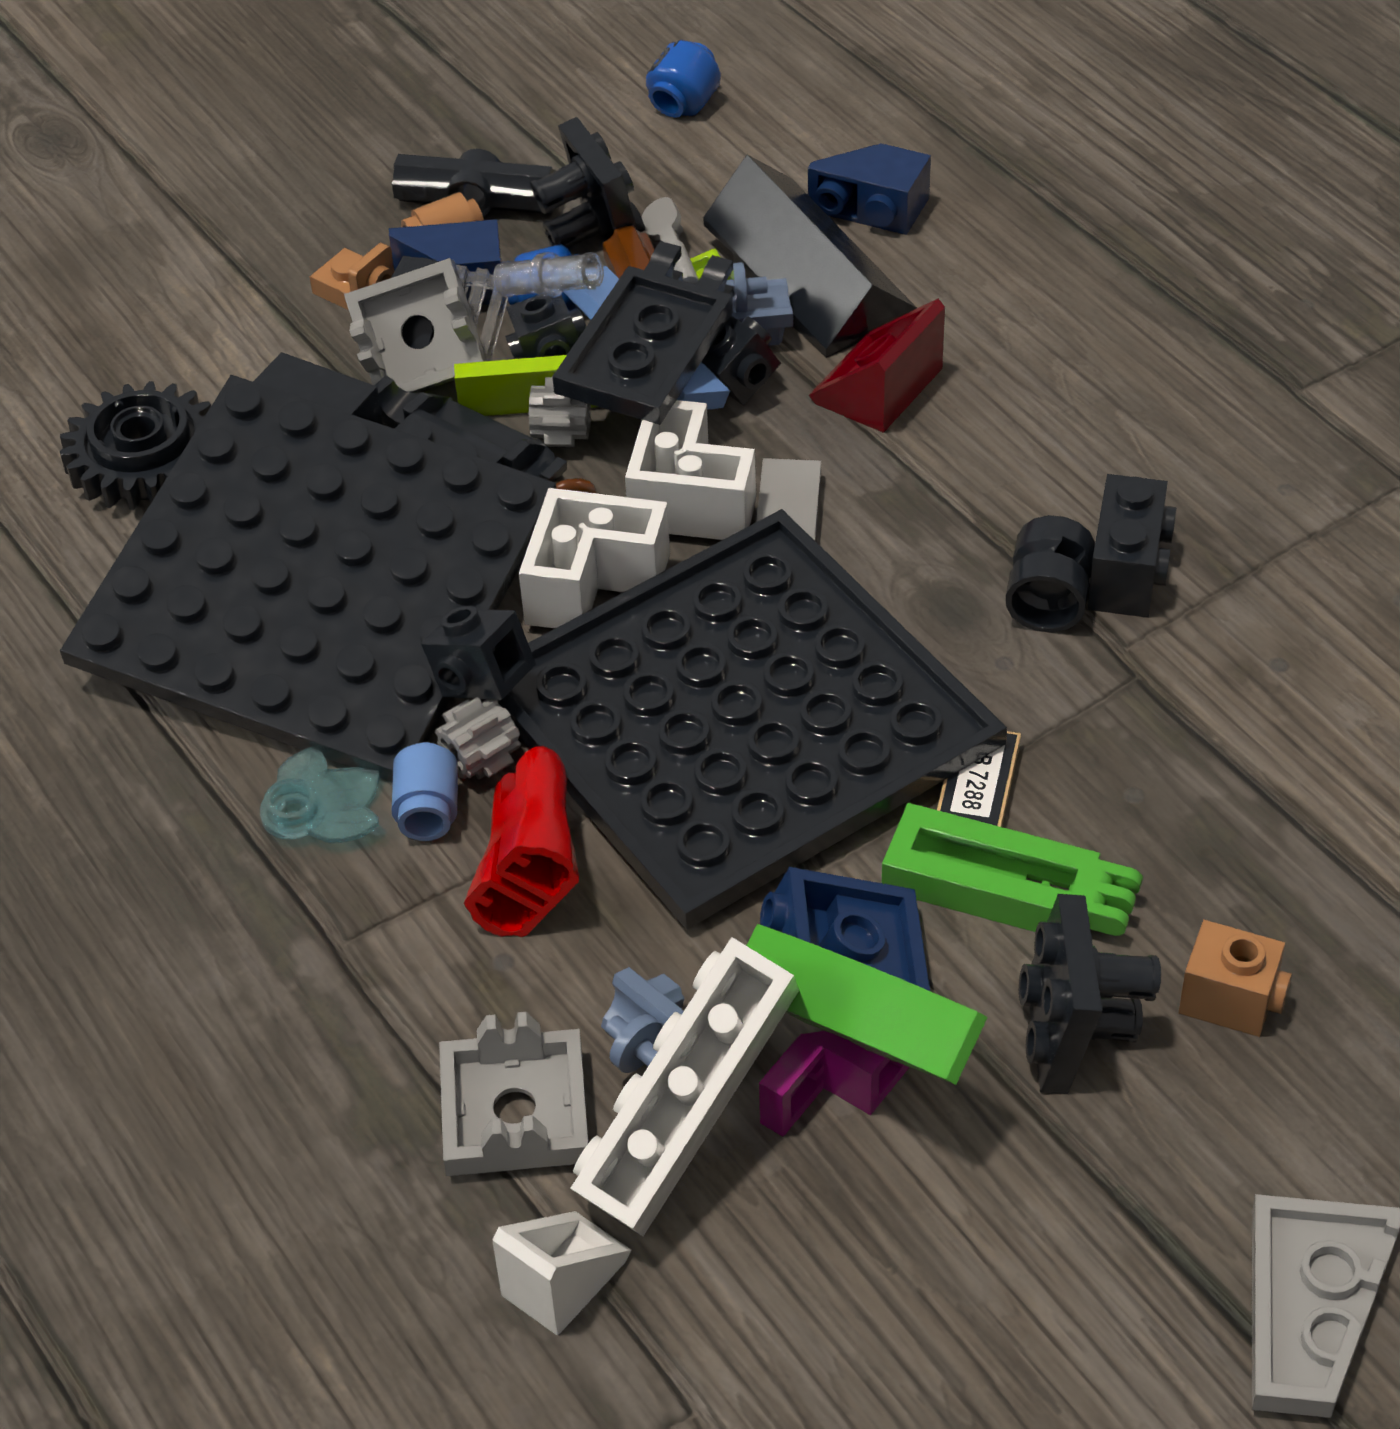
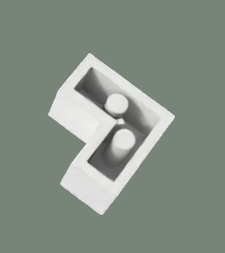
[625,400,756,540]
[519,488,670,628]

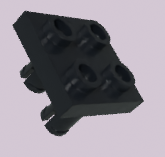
[530,117,645,248]
[1018,894,1161,1094]

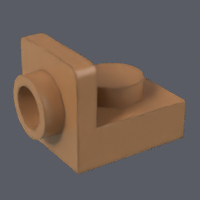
[310,243,394,310]

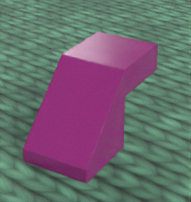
[759,1031,910,1137]

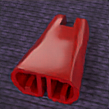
[464,746,579,937]

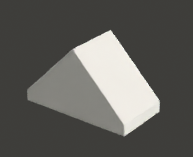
[492,1211,631,1336]

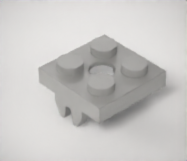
[344,258,486,393]
[439,1012,589,1176]

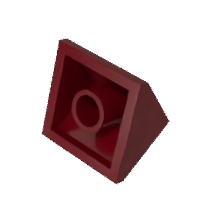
[809,298,945,433]

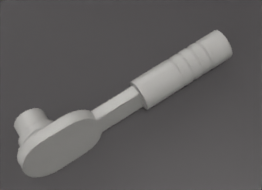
[642,197,699,284]

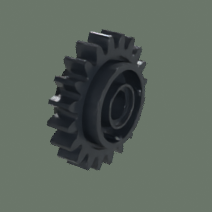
[60,381,211,510]

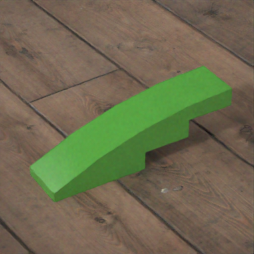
[747,924,988,1085]

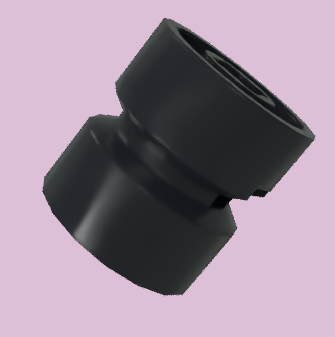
[1006,515,1095,633]

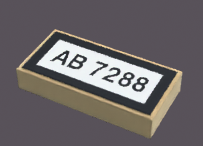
[937,731,1021,827]

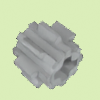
[529,377,591,447]
[435,697,521,779]

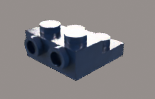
[760,867,930,991]

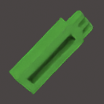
[882,803,1143,936]

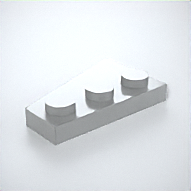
[1252,1194,1400,1418]

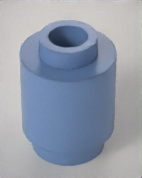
[392,742,458,841]

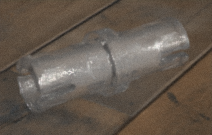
[493,252,604,298]

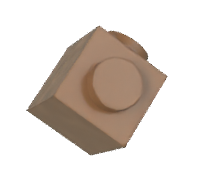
[1179,919,1292,1037]

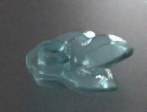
[260,747,380,843]

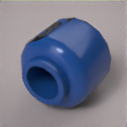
[646,40,721,118]

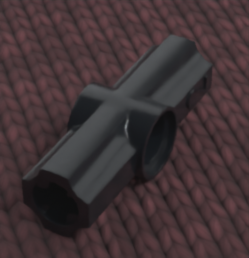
[392,149,556,217]

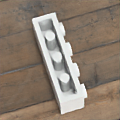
[571,937,799,1236]

